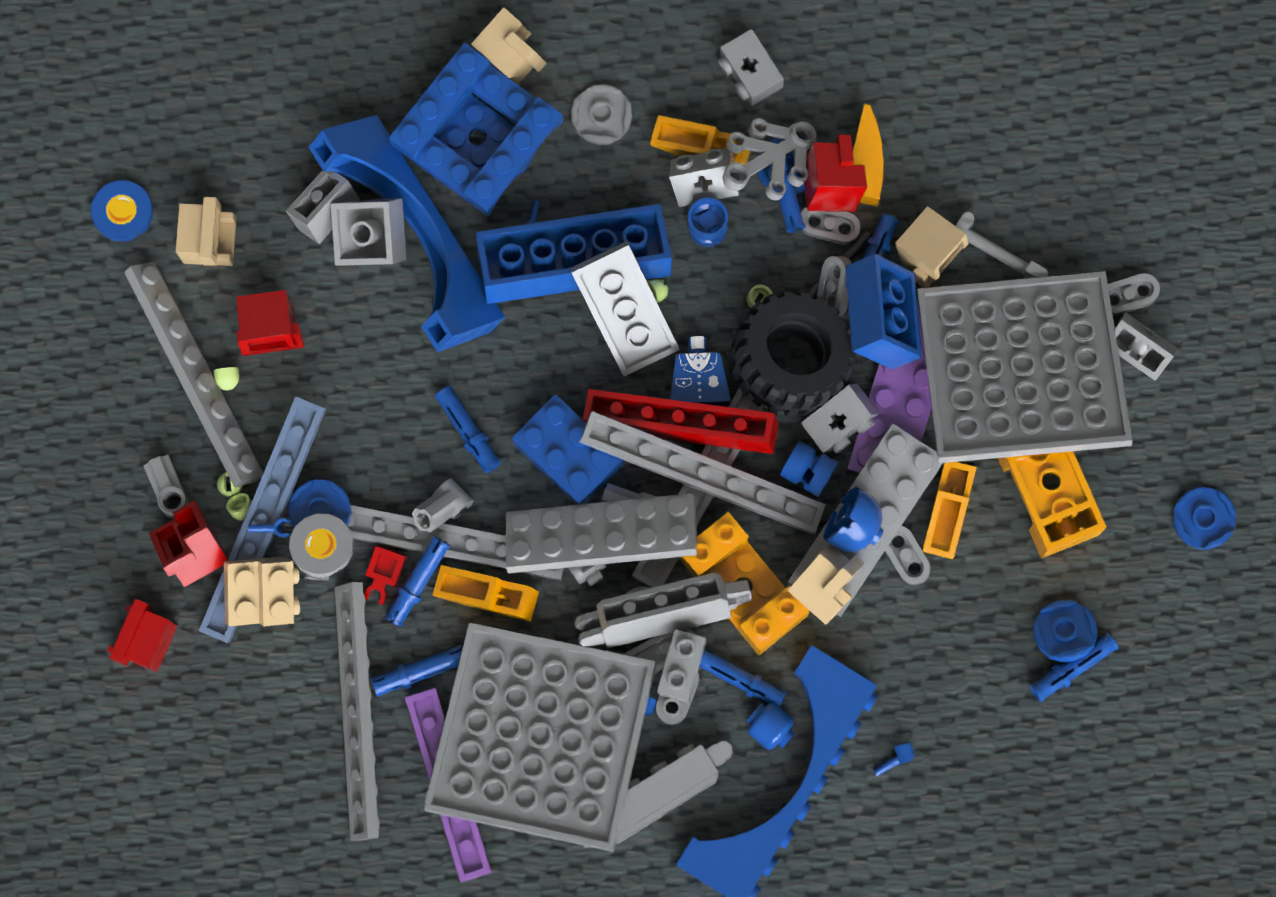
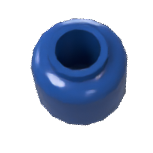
[746,702,794,750]

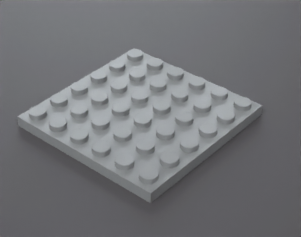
[917,271,1133,463]
[424,623,656,852]

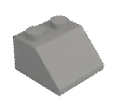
[330,198,407,266]

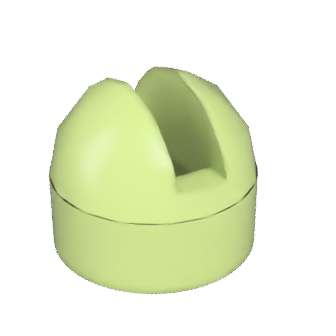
[647,278,669,303]
[747,285,773,308]
[213,367,239,391]
[217,472,243,498]
[226,493,252,521]

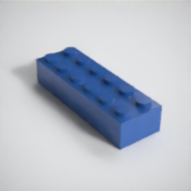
[475,204,672,304]

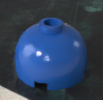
[823,487,884,552]

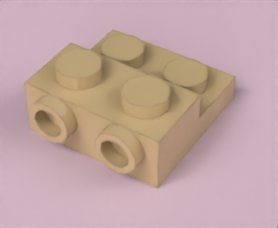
[224,556,300,626]

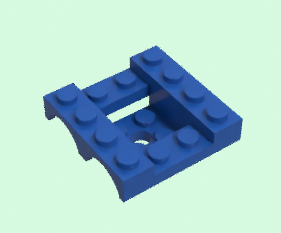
[389,42,563,217]

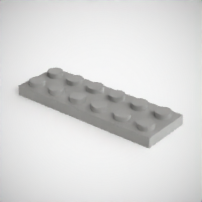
[788,424,943,617]
[506,493,697,573]

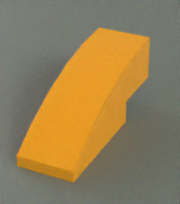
[853,104,884,207]
[650,115,750,165]
[922,462,977,559]
[432,565,539,622]

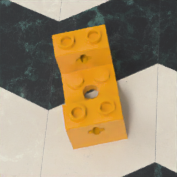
[998,451,1107,559]
[679,512,810,656]

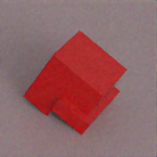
[804,134,867,212]
[236,290,304,356]
[149,500,228,587]
[107,599,177,672]

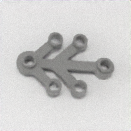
[722,118,816,200]

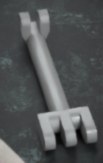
[956,212,1048,279]

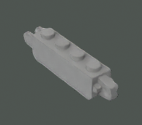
[575,573,752,648]
[583,740,733,849]

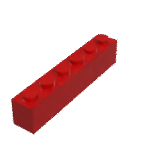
[583,389,779,454]

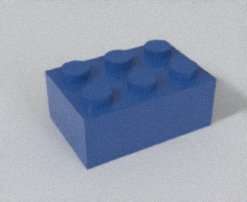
[846,253,922,370]
[511,394,624,505]

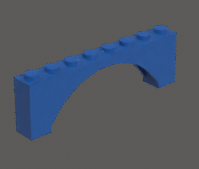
[309,115,505,352]
[676,645,878,897]

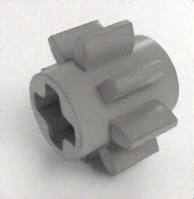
[569,564,606,586]

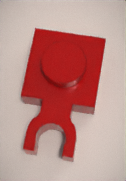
[364,545,407,605]

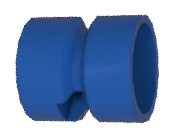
[688,198,728,247]
[780,440,839,498]

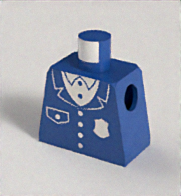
[670,336,730,407]

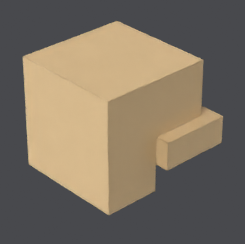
[471,7,547,85]
[176,197,237,266]
[895,206,968,288]
[787,545,865,625]

